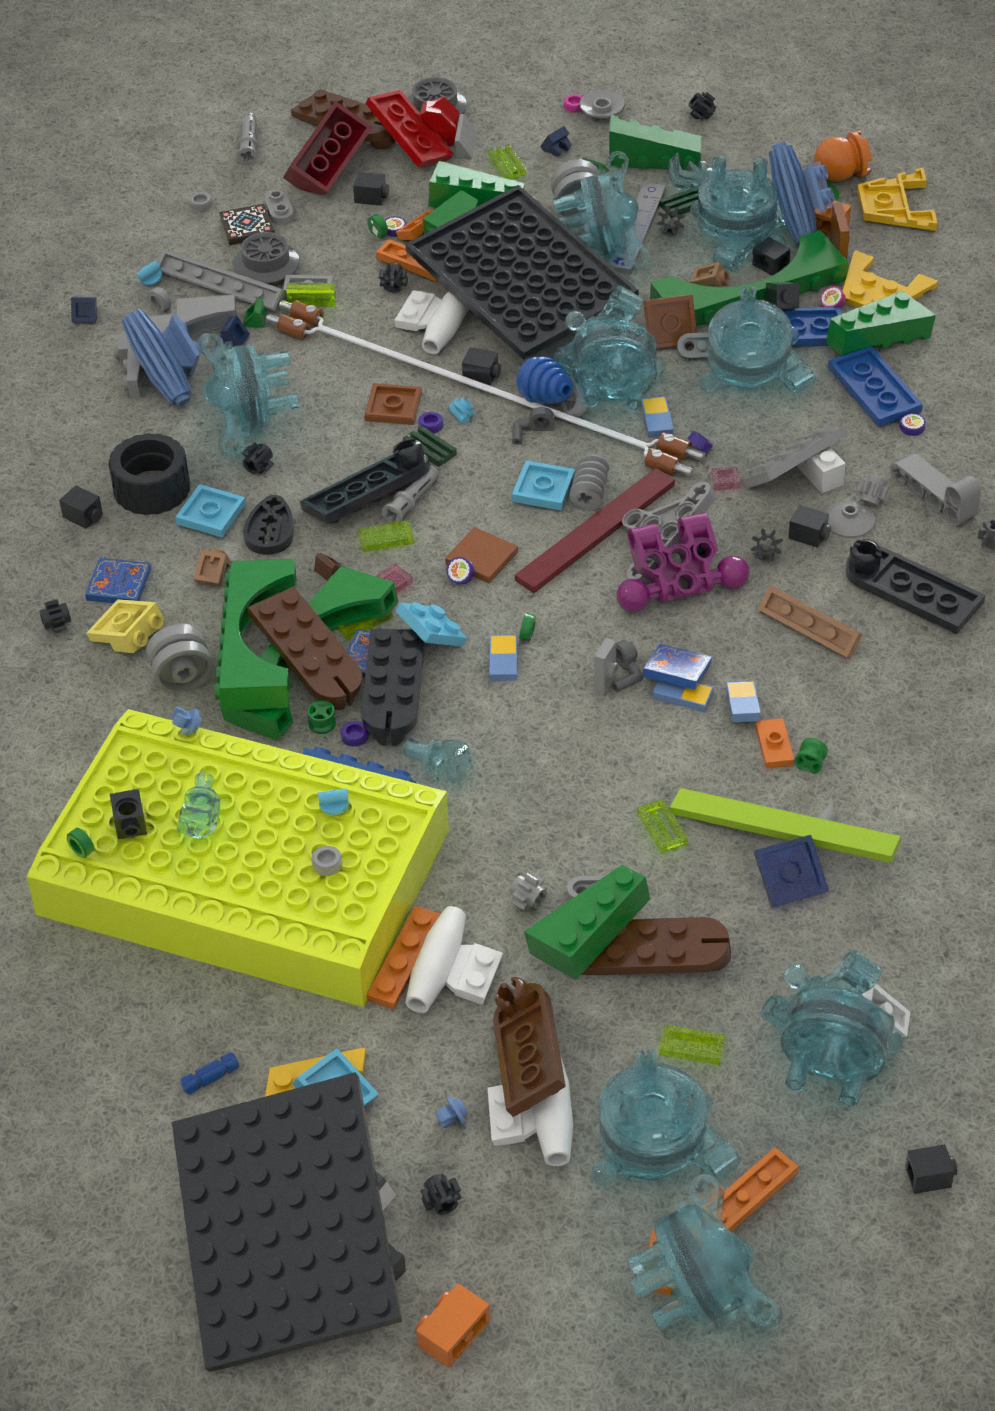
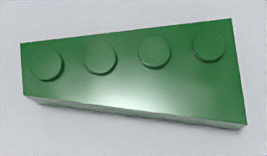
[609,115,702,170]
[428,161,525,208]
[826,291,936,355]
[524,864,650,980]

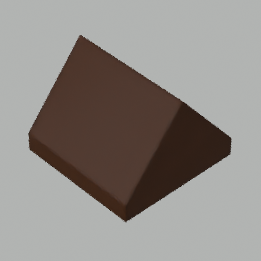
[314,553,342,581]

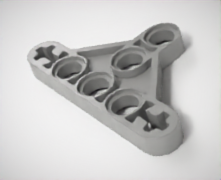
[622,482,716,584]

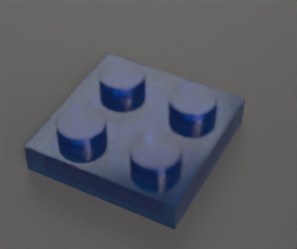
[754,835,829,908]

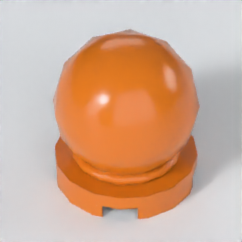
[814,131,872,182]

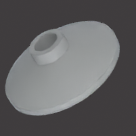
[580,90,624,118]
[825,500,876,537]

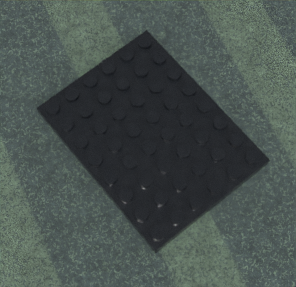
[406,185,639,360]
[172,1072,402,1372]

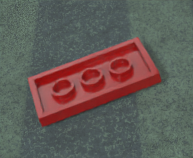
[365,90,454,168]

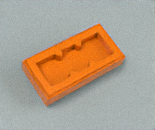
[755,718,794,769]

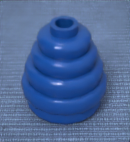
[516,357,573,405]

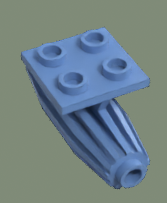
[769,141,835,243]
[121,309,201,406]

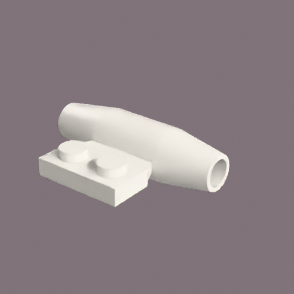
[395,290,469,355]
[405,906,503,1013]
[488,1058,573,1166]

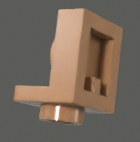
[690,261,730,287]
[193,548,231,587]

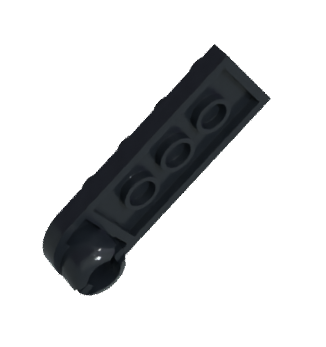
[299,439,430,524]
[846,539,985,634]
[361,629,425,746]

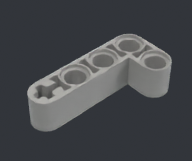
[890,453,981,527]

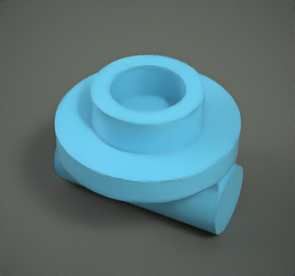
[136,260,162,286]
[448,397,475,424]
[318,788,349,815]

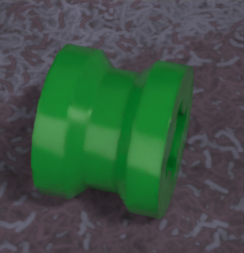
[307,700,336,734]
[794,738,828,774]

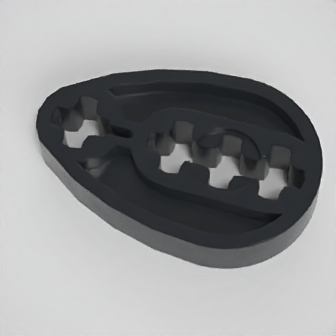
[243,495,294,555]

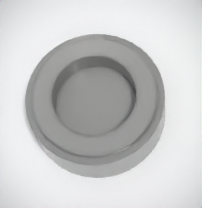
[189,192,213,211]
[148,287,172,312]
[312,846,342,876]

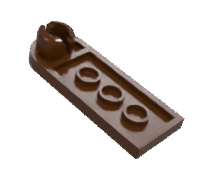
[291,89,396,149]
[248,586,362,710]
[581,917,731,975]
[493,977,566,1117]

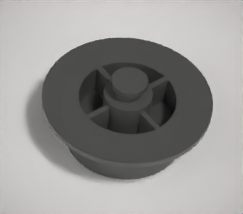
[408,77,467,119]
[233,232,299,284]

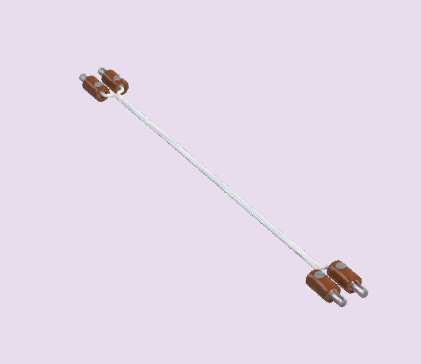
[266,300,705,477]

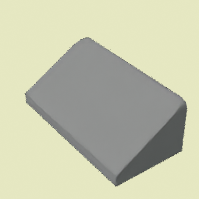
[455,114,477,159]

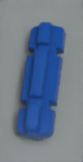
[180,1052,239,1094]

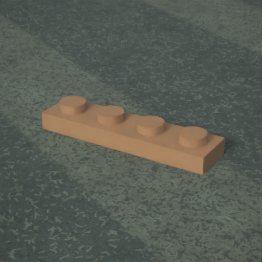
[758,585,863,658]

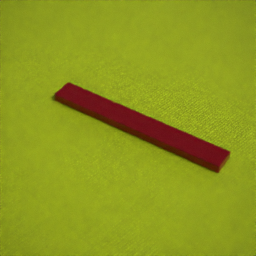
[515,468,675,593]

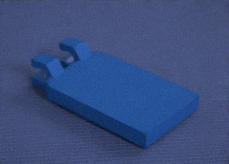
[749,307,842,347]

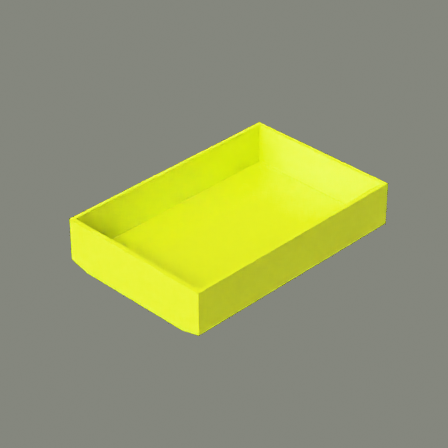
[27,709,449,1007]

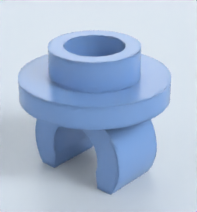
[171,706,201,736]
[435,1096,468,1128]

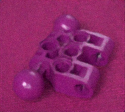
[616,512,749,612]

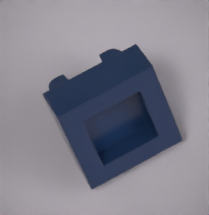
[540,126,571,157]
[71,296,97,322]
[217,315,250,350]

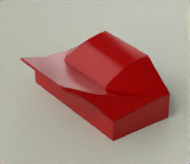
[420,96,459,147]

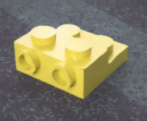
[86,599,165,653]

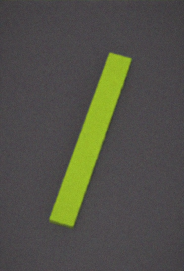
[670,788,901,863]

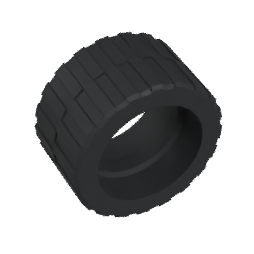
[109,433,190,515]

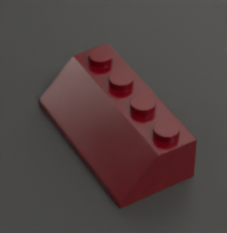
[283,101,373,195]

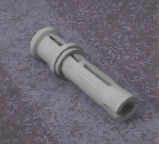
[237,113,258,164]
[382,466,439,525]

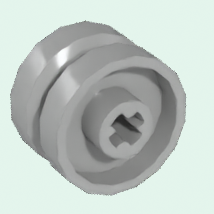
[551,159,606,220]
[146,624,214,694]

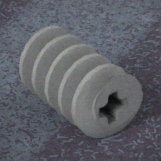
[570,454,610,511]

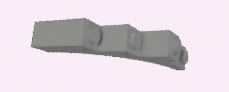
[114,295,237,398]

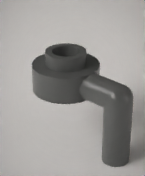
[512,407,555,444]
[612,640,643,692]

